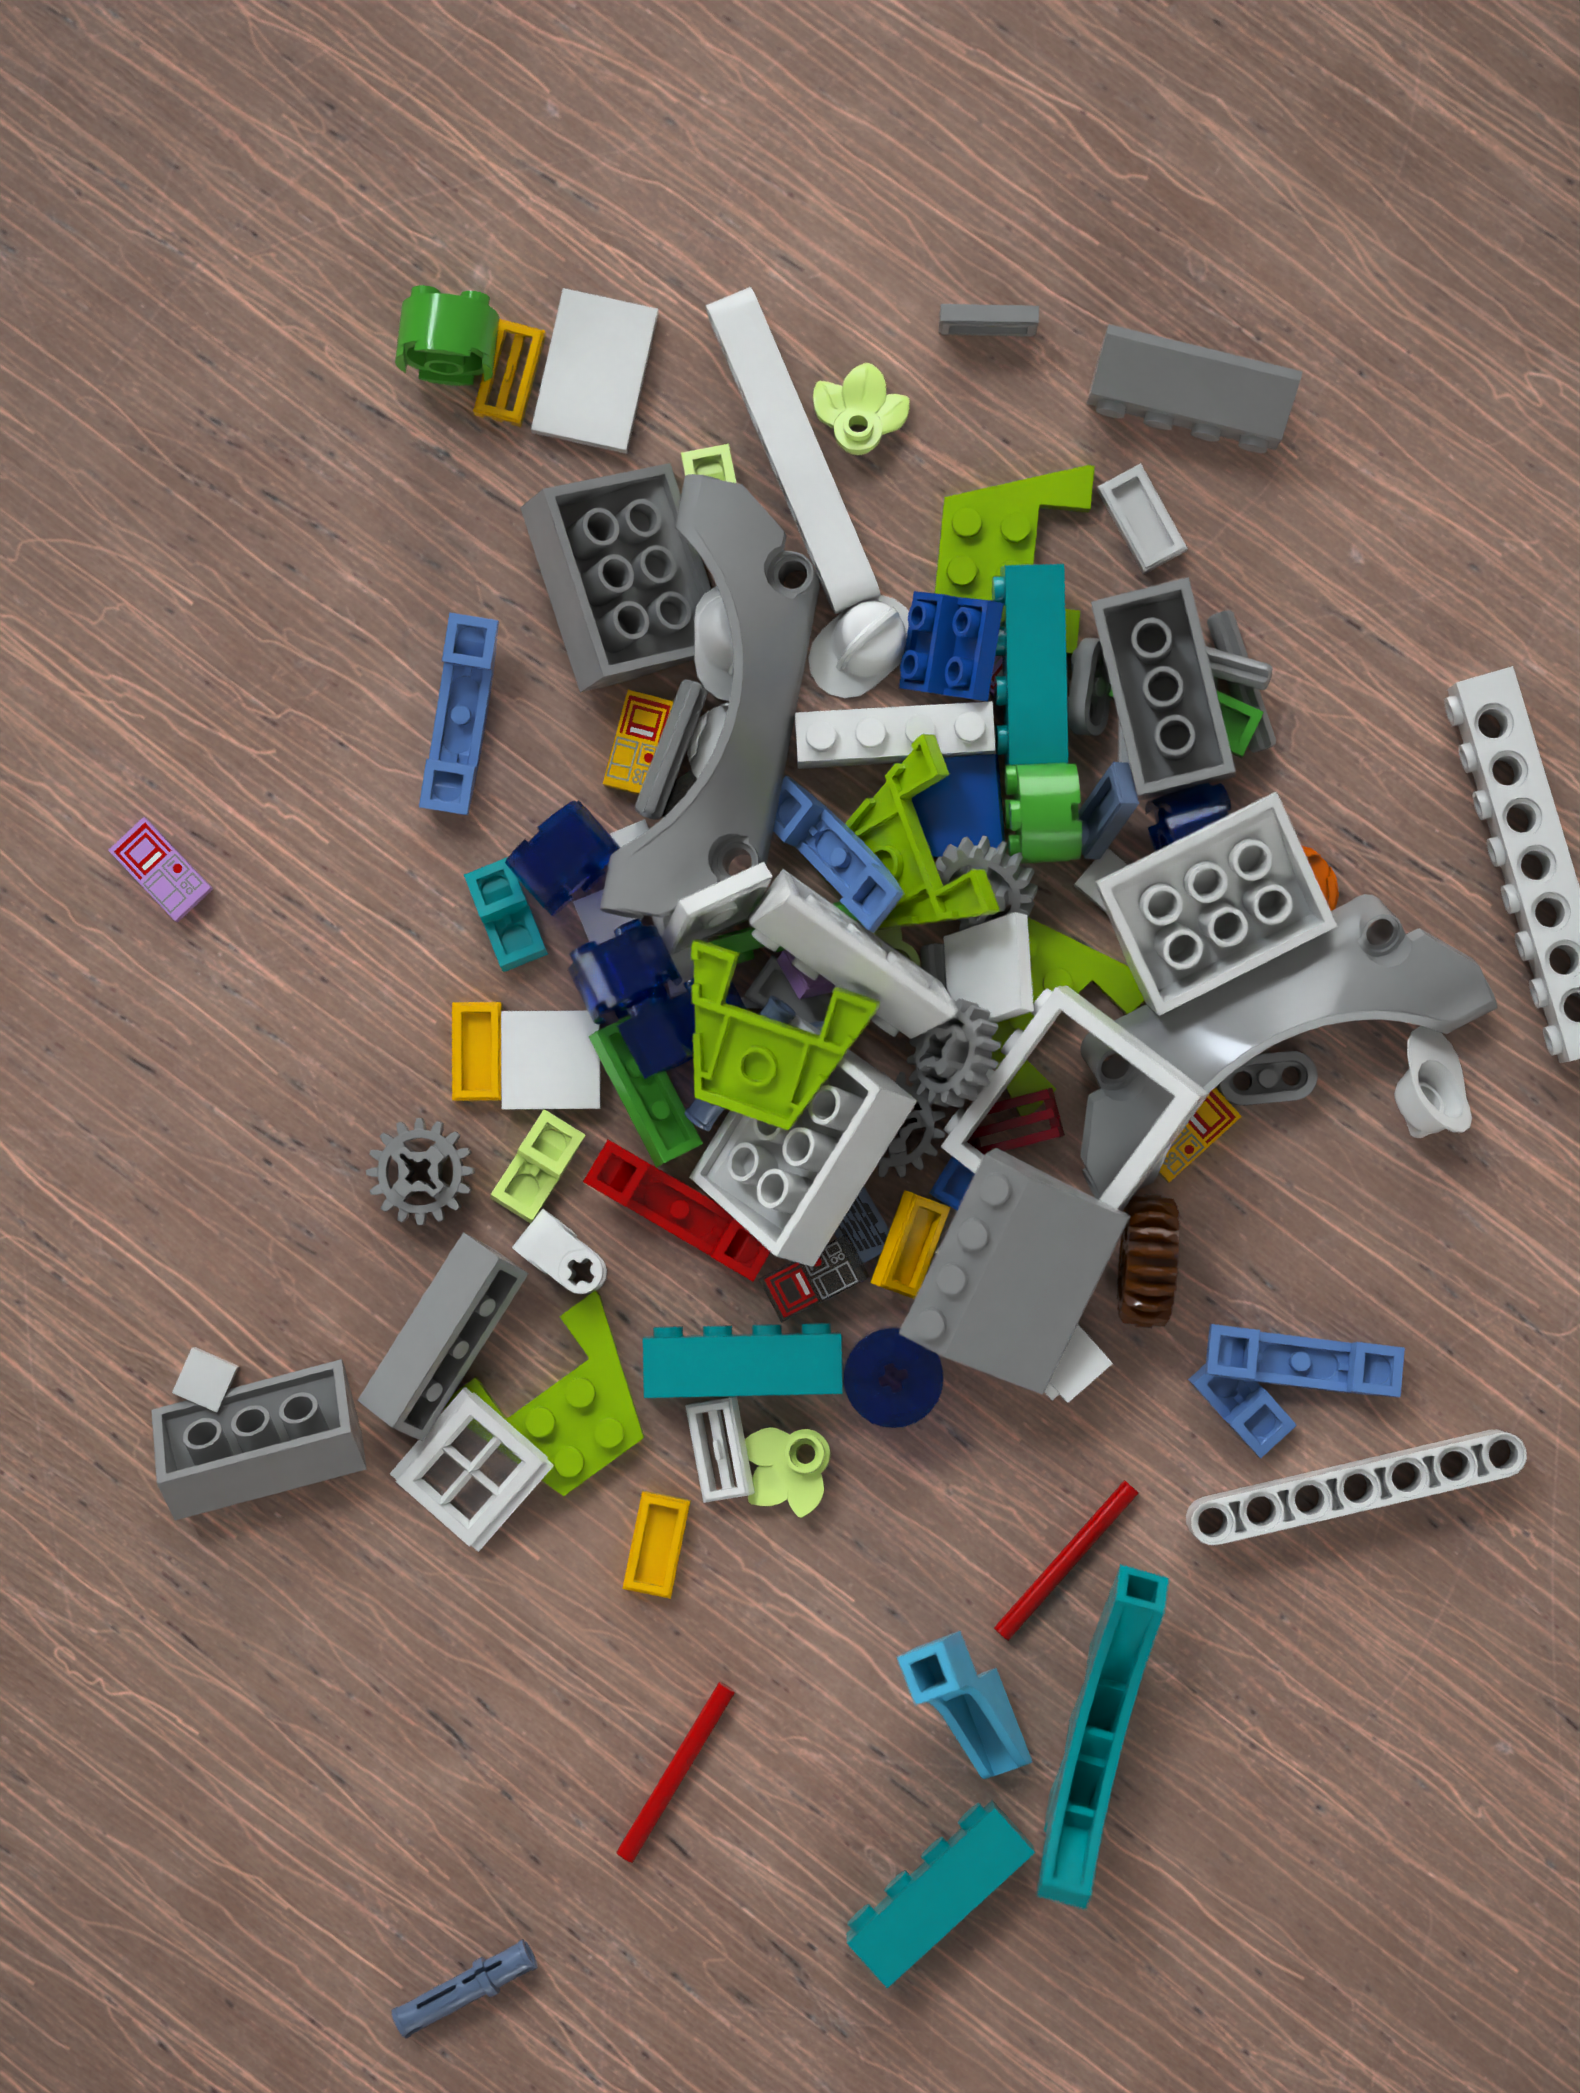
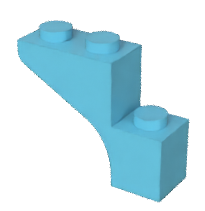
[897,1631,1032,1779]

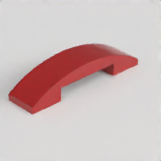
[583,1139,771,1282]

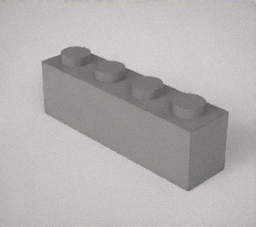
[357,1232,529,1442]

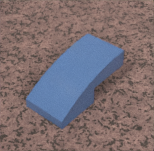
[1188,1363,1297,1458]

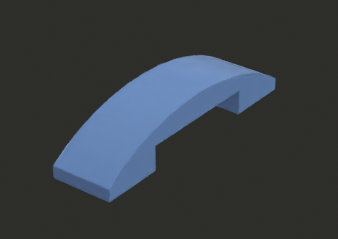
[419,612,499,815]
[773,776,904,933]
[1205,1324,1405,1397]

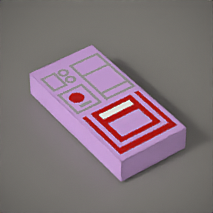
[108,817,213,922]

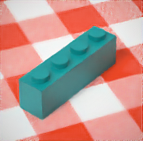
[992,564,1069,765]
[643,1323,843,1398]
[846,1800,1035,1989]

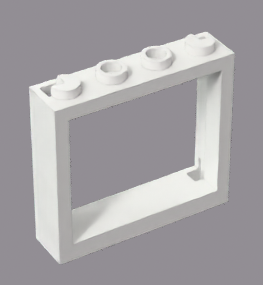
[941,985,1209,1212]

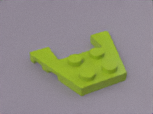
[935,465,1095,657]
[845,734,1000,930]
[991,917,1144,1116]
[691,939,881,1130]
[443,1290,645,1496]

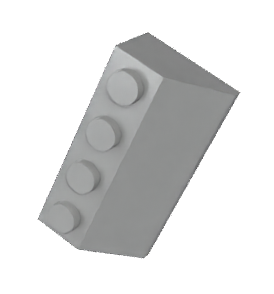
[1087,324,1303,453]
[151,1359,367,1520]

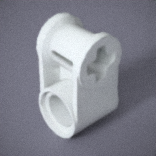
[512,1209,607,1294]

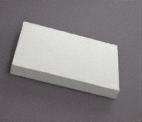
[531,288,659,454]

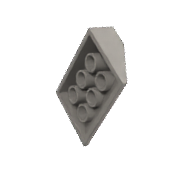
[520,463,711,693]
[899,1148,1130,1394]

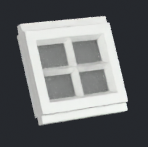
[390,1387,554,1552]

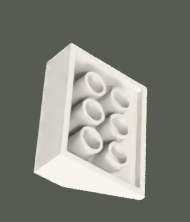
[1095,792,1338,1016]
[748,869,957,1039]
[689,1015,917,1266]

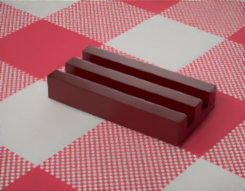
[966,1088,1065,1155]

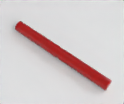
[994,1480,1139,1641]
[616,1682,736,1863]

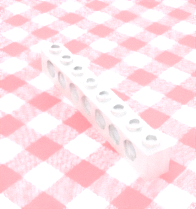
[1444,666,1580,1063]

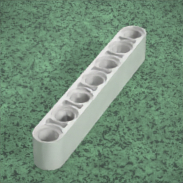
[705,287,881,614]
[1186,1430,1527,1545]

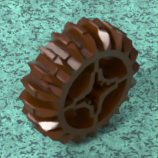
[1117,1194,1180,1328]

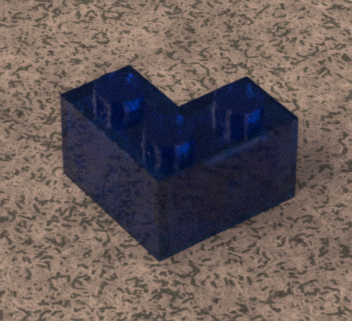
[617,977,748,1079]

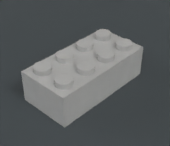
[1091,577,1236,801]

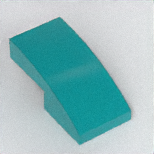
[464,857,548,972]

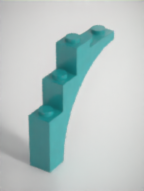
[1036,1564,1169,1910]

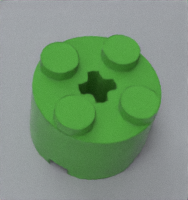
[395,285,499,386]
[1004,762,1082,864]

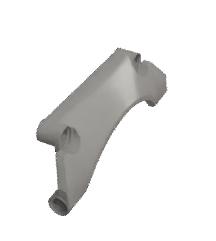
[600,474,820,919]
[1080,894,1497,1200]

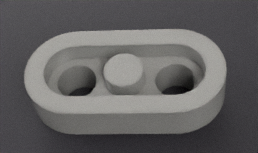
[1067,638,1112,736]
[1217,1051,1318,1106]

